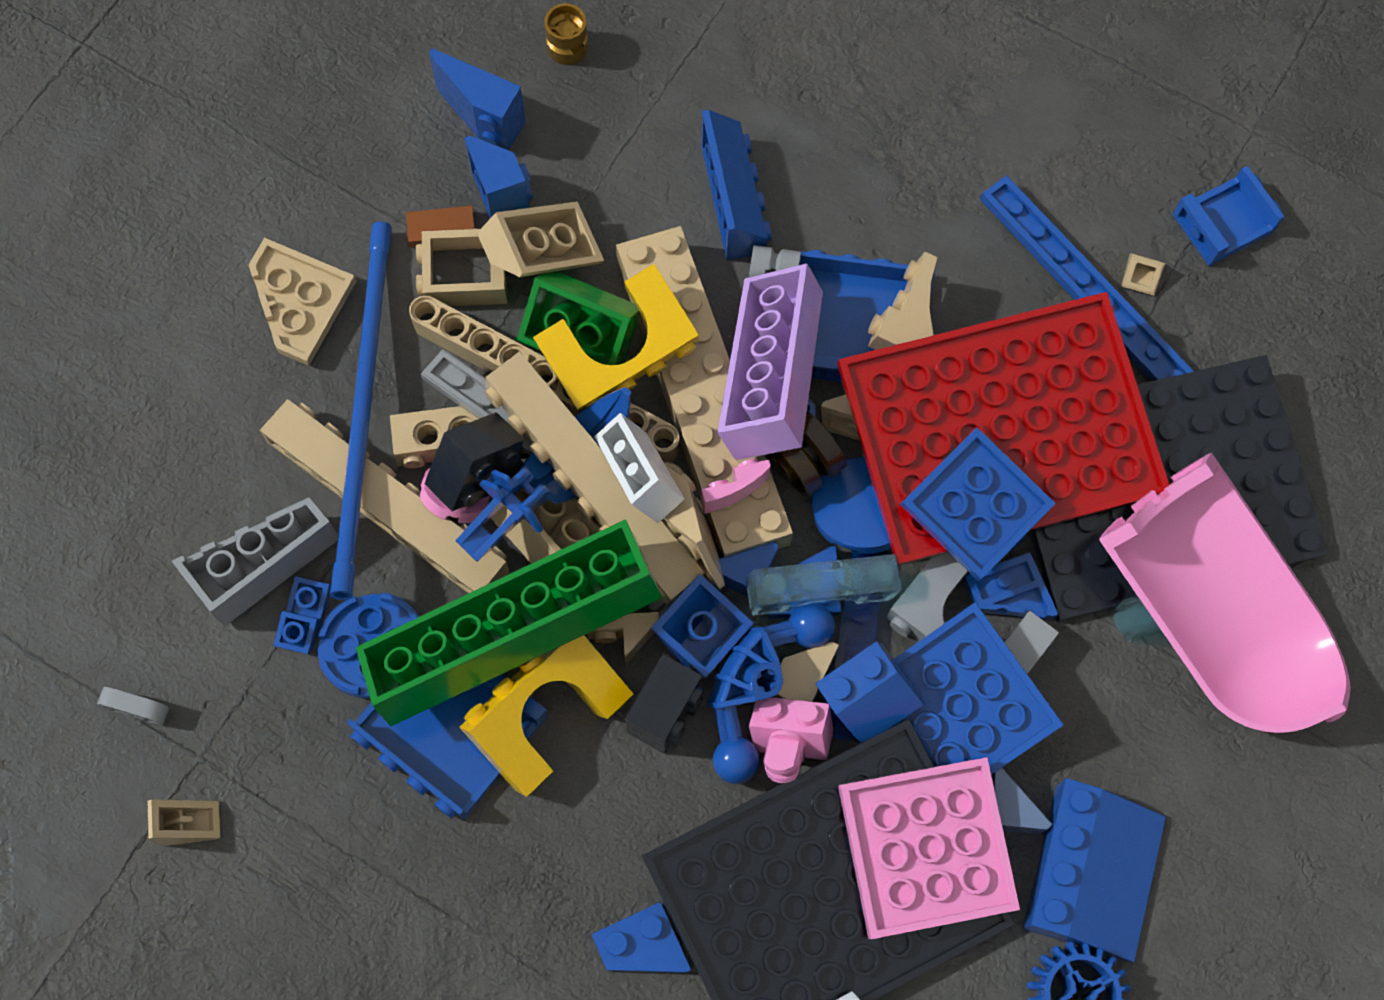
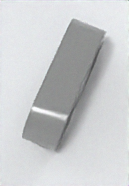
[97,687,170,726]

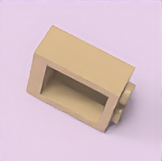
[416,229,507,306]

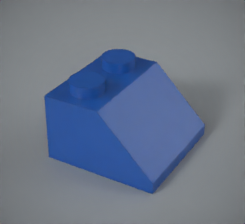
[464,136,533,218]
[650,574,753,678]
[815,641,925,743]

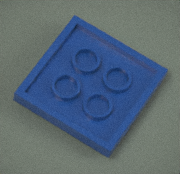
[900,427,1056,581]

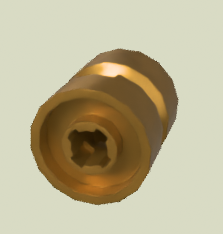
[544,3,588,65]

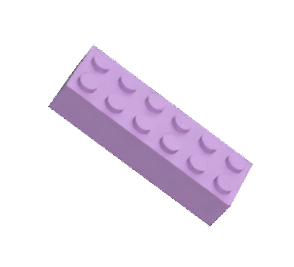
[717,264,823,460]

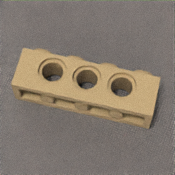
[390,406,526,469]

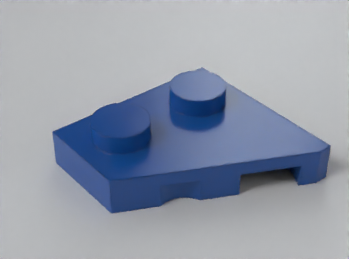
[591,902,691,973]

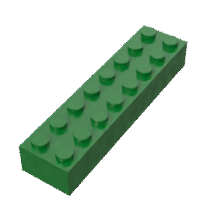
[355,519,663,726]

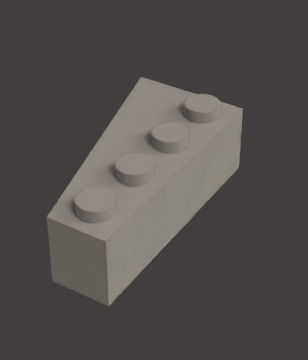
[171,497,339,627]

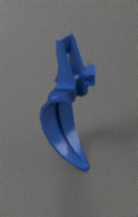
[455,387,631,562]

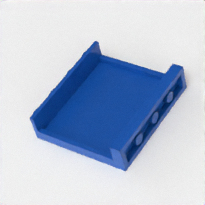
[799,250,935,382]
[346,674,549,820]

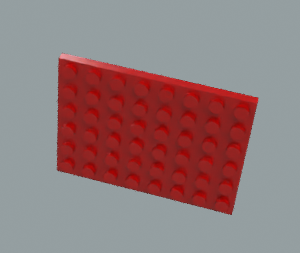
[837,292,1169,566]

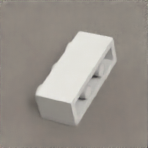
[594,413,685,523]

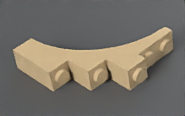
[868,252,938,350]

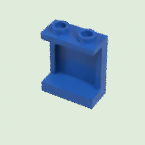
[1172,166,1284,266]

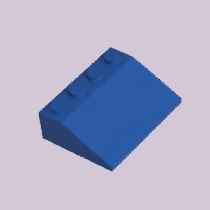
[1022,778,1166,963]

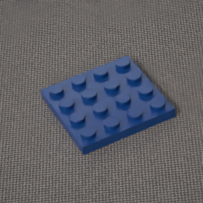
[894,602,1064,775]

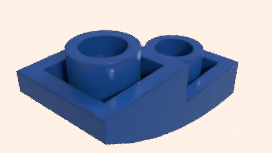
[273,576,331,654]

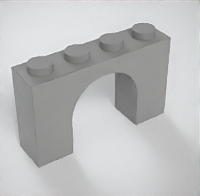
[887,552,1059,674]

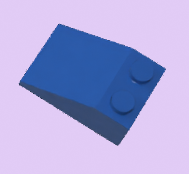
[429,48,526,150]

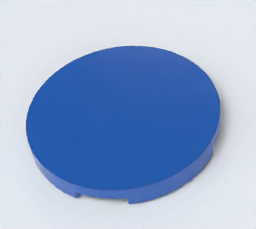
[812,457,891,554]
[318,592,419,699]

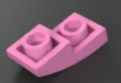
[701,459,771,514]

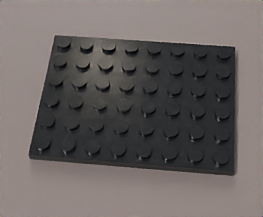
[1031,355,1329,621]
[641,719,1015,1000]

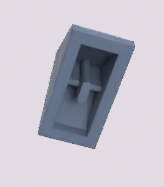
[991,768,1052,835]

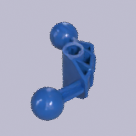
[706,602,835,784]

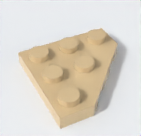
[248,237,357,366]

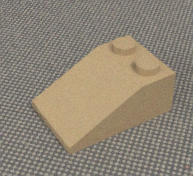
[661,466,725,589]

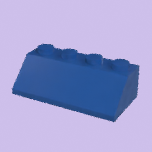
[701,110,772,261]

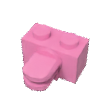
[749,697,834,783]

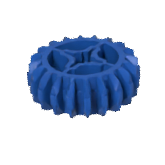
[1026,941,1132,1000]

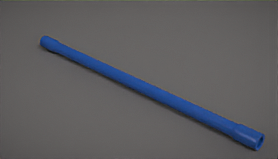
[330,221,392,600]

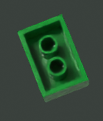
[516,271,641,365]

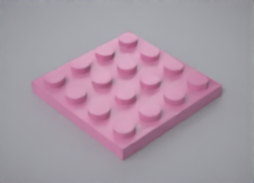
[838,757,1020,939]

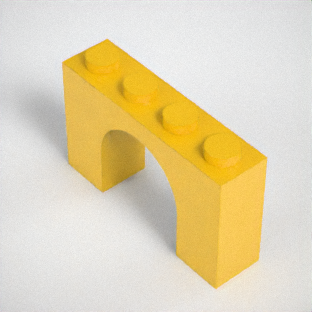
[533,264,699,412]
[460,635,633,797]

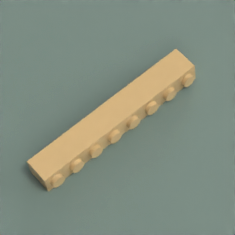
[484,351,704,605]
[260,399,509,594]

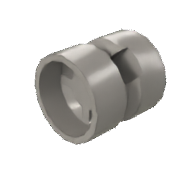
[749,245,801,277]

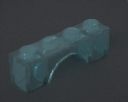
[746,554,902,615]

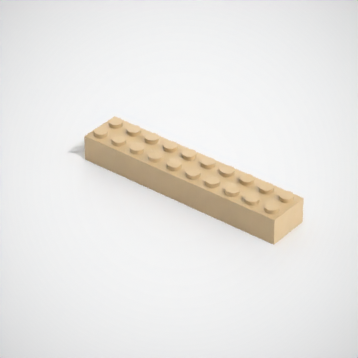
[616,226,793,558]

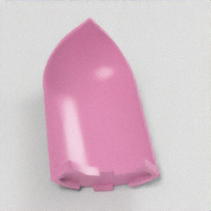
[1099,452,1351,733]

